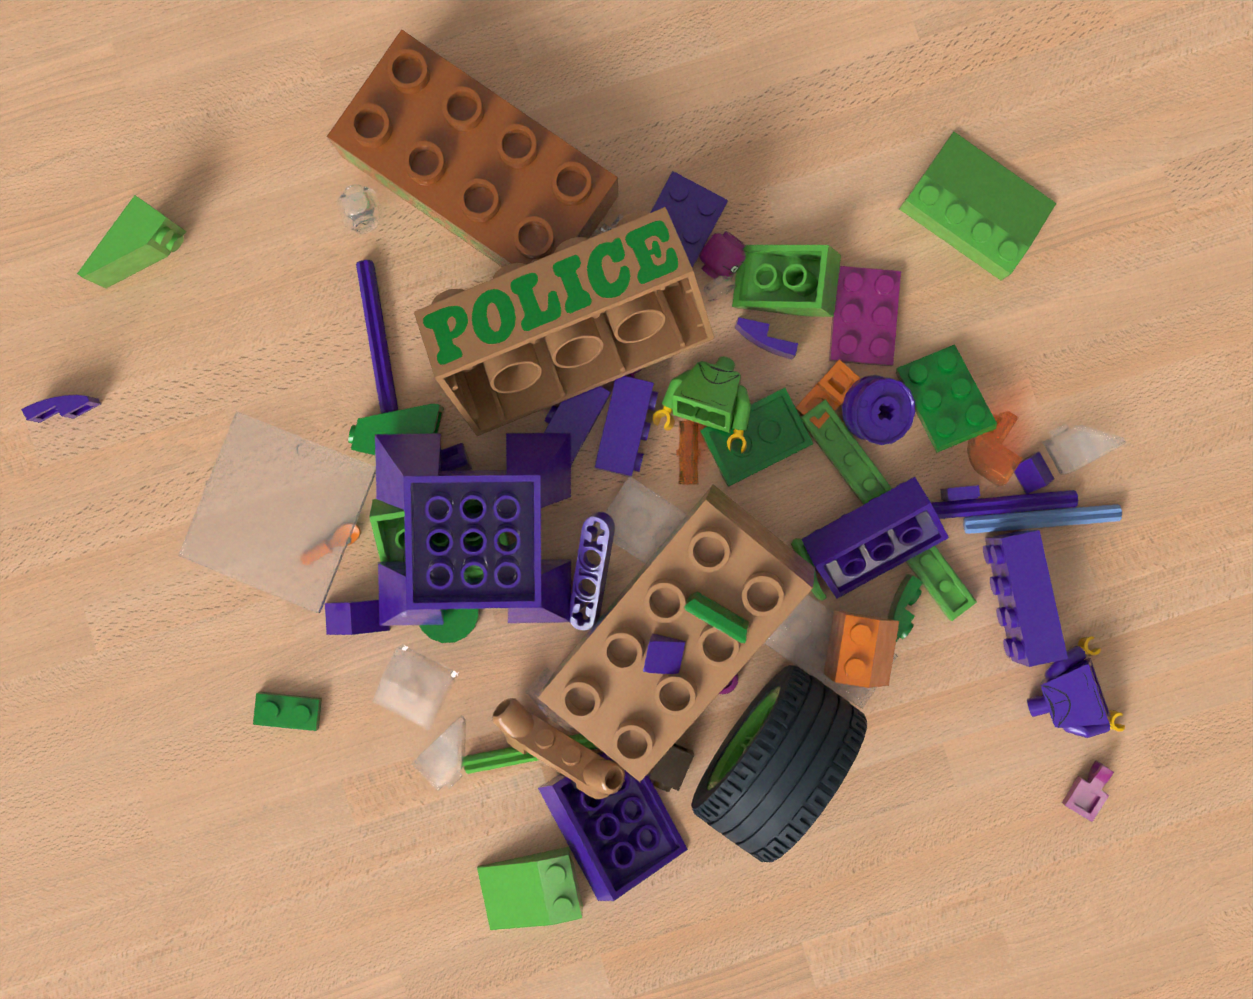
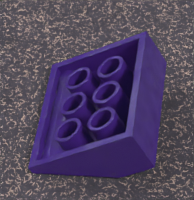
[538,751,688,901]

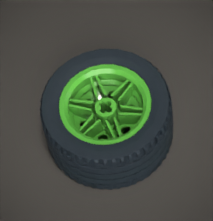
[691,665,867,862]

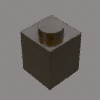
[649,743,694,792]

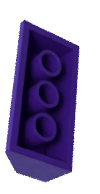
[801,477,949,599]

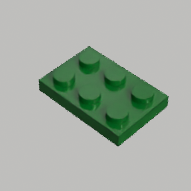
[896,344,997,453]
[700,388,814,487]

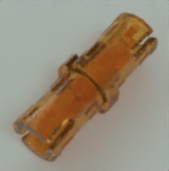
[676,421,701,485]

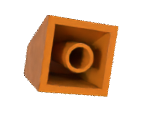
[824,610,899,688]

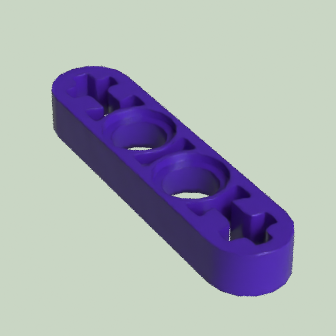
[569,512,615,631]

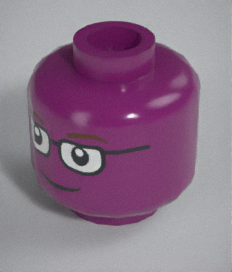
[699,231,746,280]

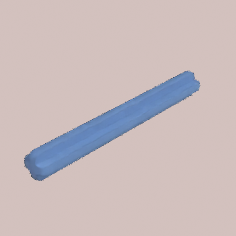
[963,504,1122,534]

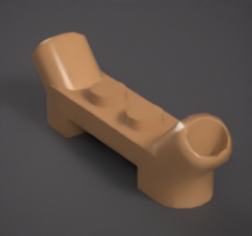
[492,698,625,799]

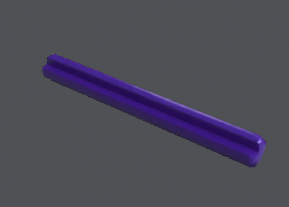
[356,260,398,414]
[931,490,1078,519]

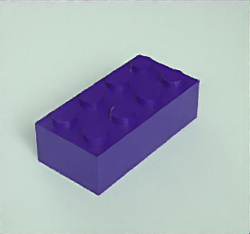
[983,530,1068,667]

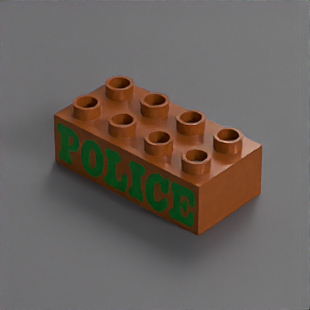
[327,29,618,267]

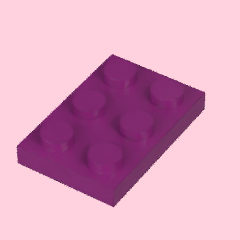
[829,266,901,367]

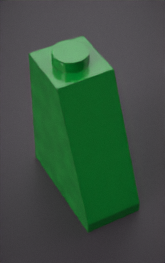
[348,403,444,456]

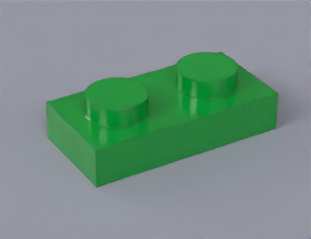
[253,692,322,731]

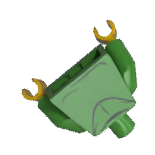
[652,356,751,453]

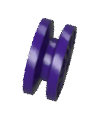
[842,375,915,445]

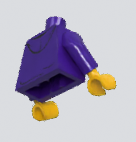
[1027,636,1125,738]

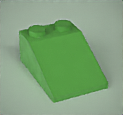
[77,195,187,289]
[732,245,841,317]
[477,847,583,930]

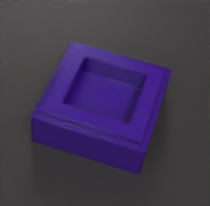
[940,485,980,501]

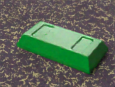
[684,591,749,643]

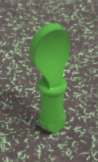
[791,538,827,601]

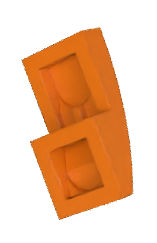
[795,359,861,429]

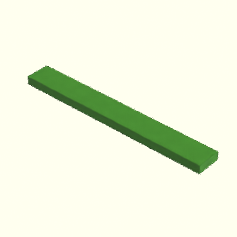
[801,399,977,621]

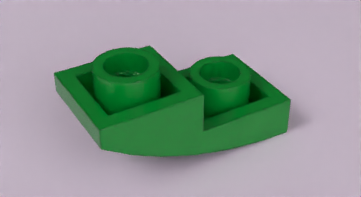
[887,574,923,642]

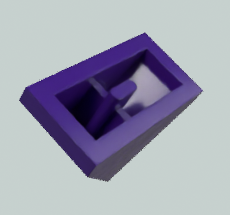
[325,599,391,635]

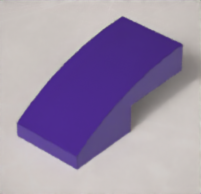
[735,317,798,360]
[21,395,101,423]

